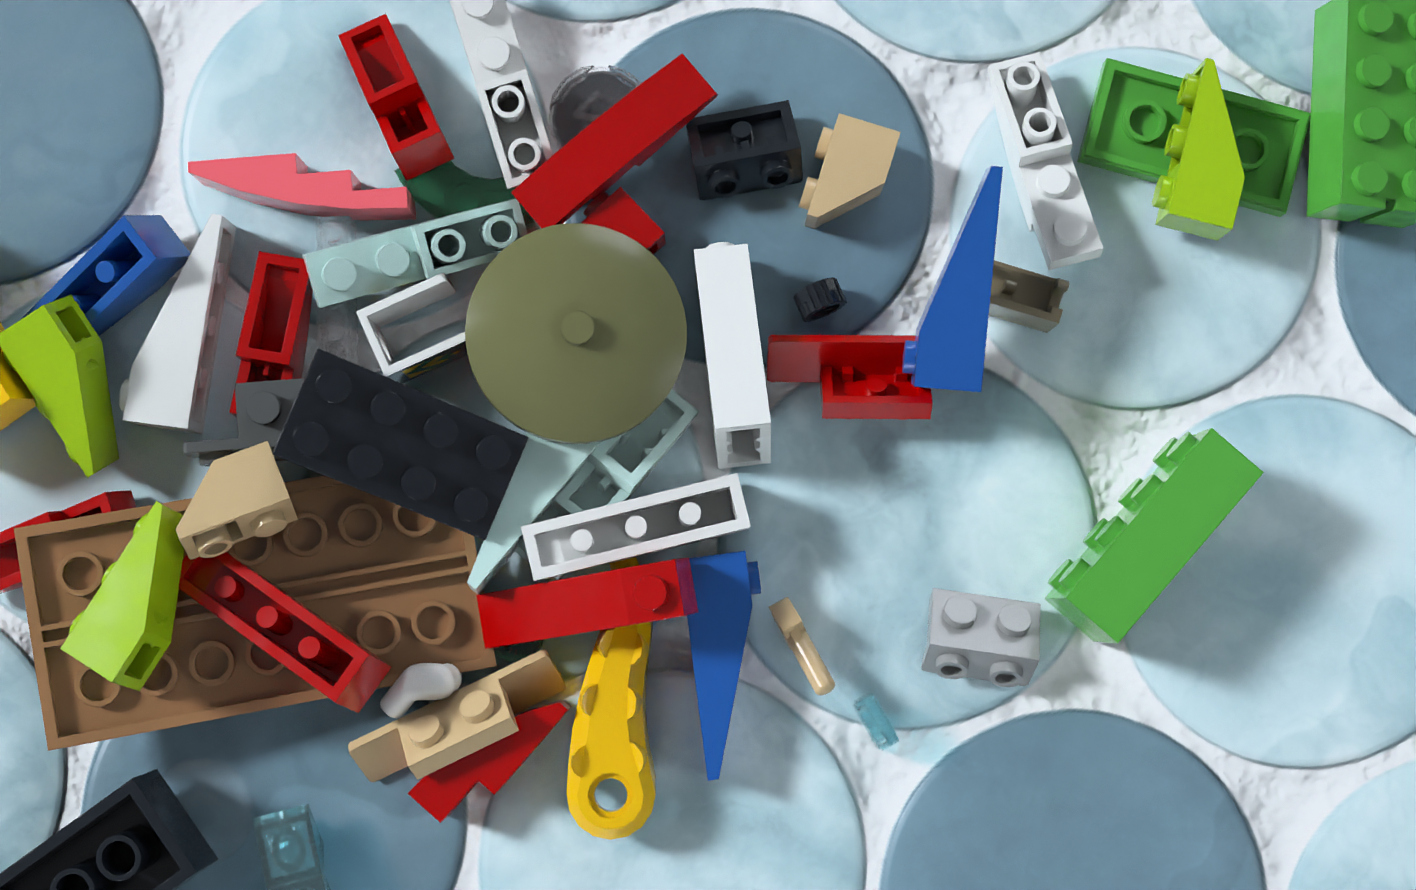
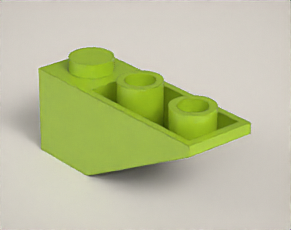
[1152,58,1245,241]
[0,295,119,478]
[60,501,184,691]

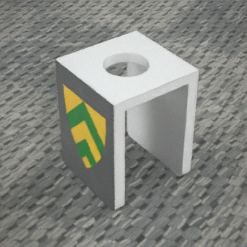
[356,273,468,384]

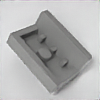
[921,588,1041,687]

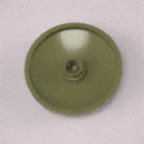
[465,223,687,444]

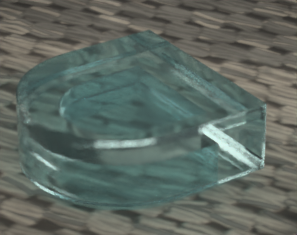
[853,692,899,751]

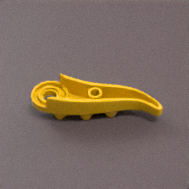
[567,557,656,840]

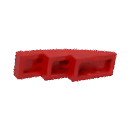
[511,53,718,228]

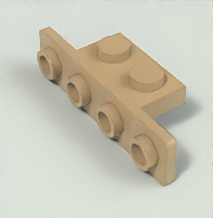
[348,649,566,782]

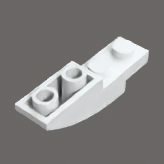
[449,0,553,189]
[988,52,1104,270]

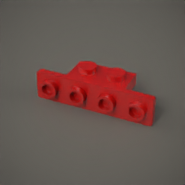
[766,335,933,420]

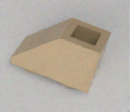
[799,113,901,229]
[176,441,298,560]

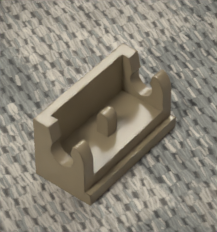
[989,260,1069,333]

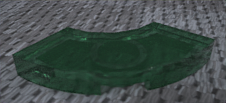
[394,160,536,230]

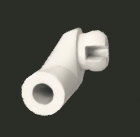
[380,663,462,719]

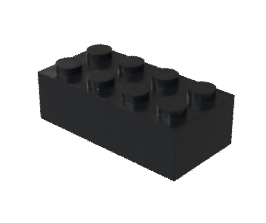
[272,348,529,540]
[0,769,219,890]

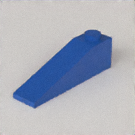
[902,166,1003,392]
[20,215,191,336]
[687,551,761,781]

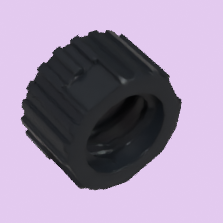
[793,277,847,322]

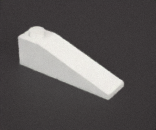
[119,214,236,434]
[521,473,751,581]

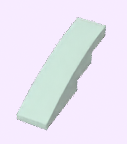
[515,389,699,581]

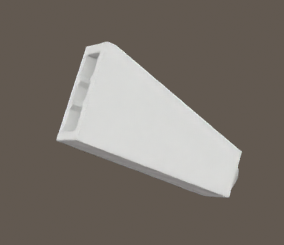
[694,242,771,469]

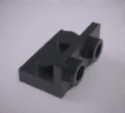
[686,100,803,201]

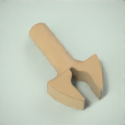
[769,597,835,696]

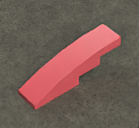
[188,153,416,221]

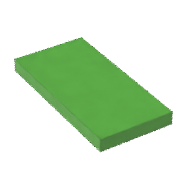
[1077,58,1311,217]

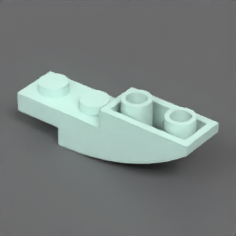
[303,199,527,308]

